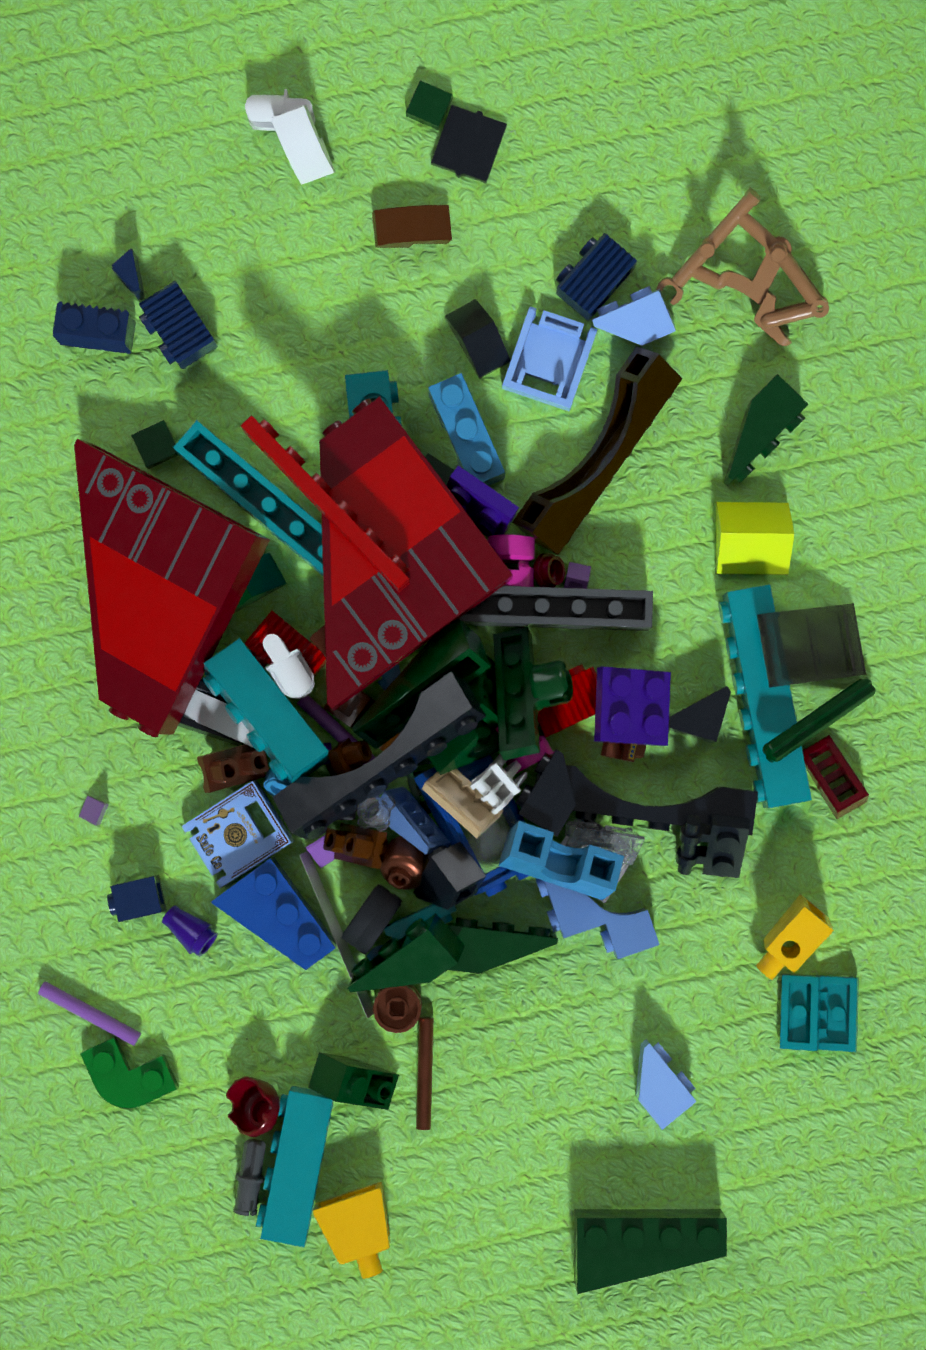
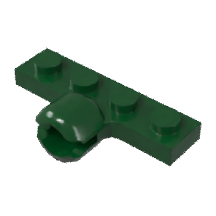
[493,626,573,760]

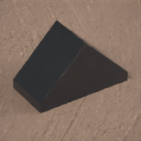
[445,299,511,379]
[669,686,731,743]

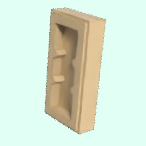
[422,769,503,838]

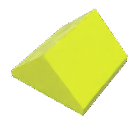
[716,502,795,575]

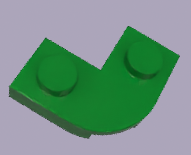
[80,1036,179,1109]

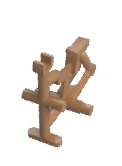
[656,187,829,346]

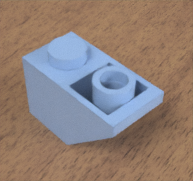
[592,286,676,346]
[636,1039,697,1130]

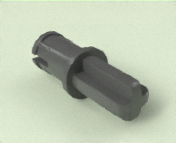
[233,1139,266,1216]

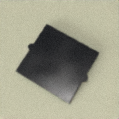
[431,105,507,184]

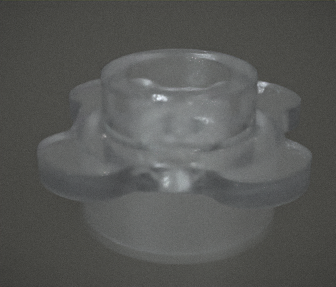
[357,796,396,831]

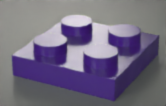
[447,465,519,537]
[594,666,671,746]

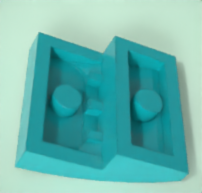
[780,974,859,1052]

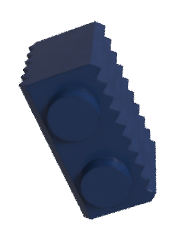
[556,233,637,321]
[139,281,218,369]
[53,301,136,354]

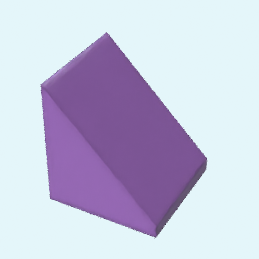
[564,562,591,589]
[79,796,109,825]
[305,836,335,869]

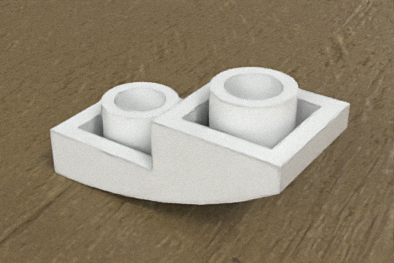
[270,104,335,185]

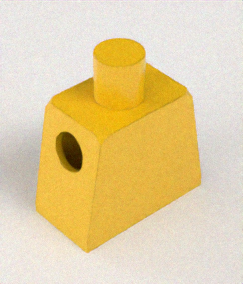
[756,894,834,980]
[313,1182,391,1279]

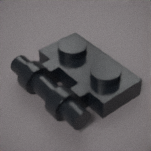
[675,814,750,878]

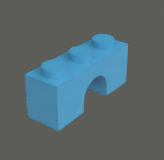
[428,373,505,486]
[498,821,624,900]

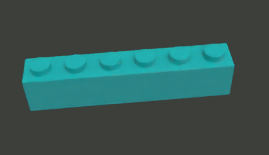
[173,420,323,576]
[719,584,812,808]

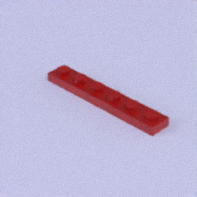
[240,415,410,593]

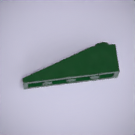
[352,619,491,749]

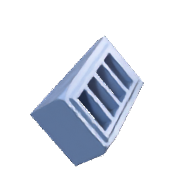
[374,787,451,855]

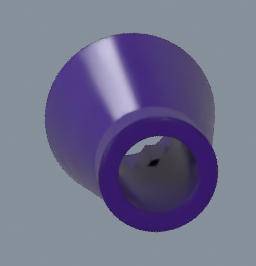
[162,905,218,957]

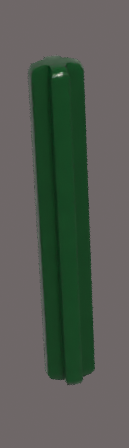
[762,678,876,763]

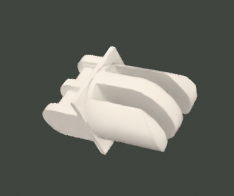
[245,89,315,131]
[263,634,315,699]
[470,754,527,815]

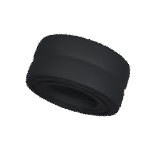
[341,884,402,954]

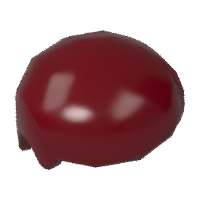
[226,1076,280,1137]

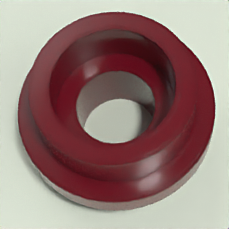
[533,553,565,588]

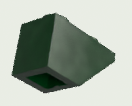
[308,1052,399,1110]

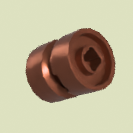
[373,985,422,1033]

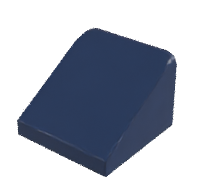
[112,249,145,300]

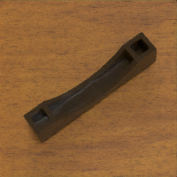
[512,346,683,555]

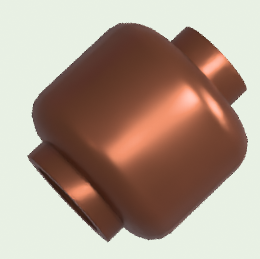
[380,836,431,890]

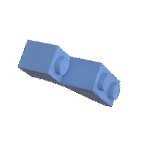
[535,878,660,959]

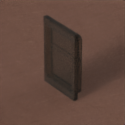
[757,603,866,688]

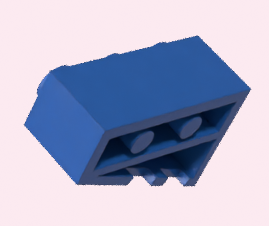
[211,857,337,970]

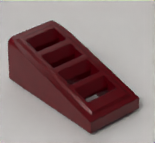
[802,735,869,819]

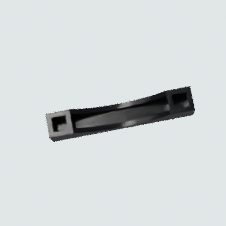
[273,671,486,840]
[535,761,758,836]

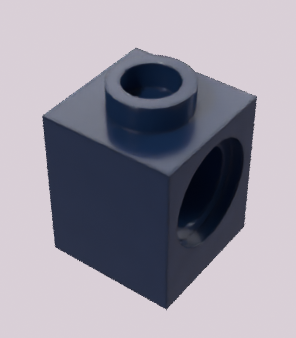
[107,875,167,922]

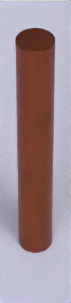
[416,1017,434,1130]

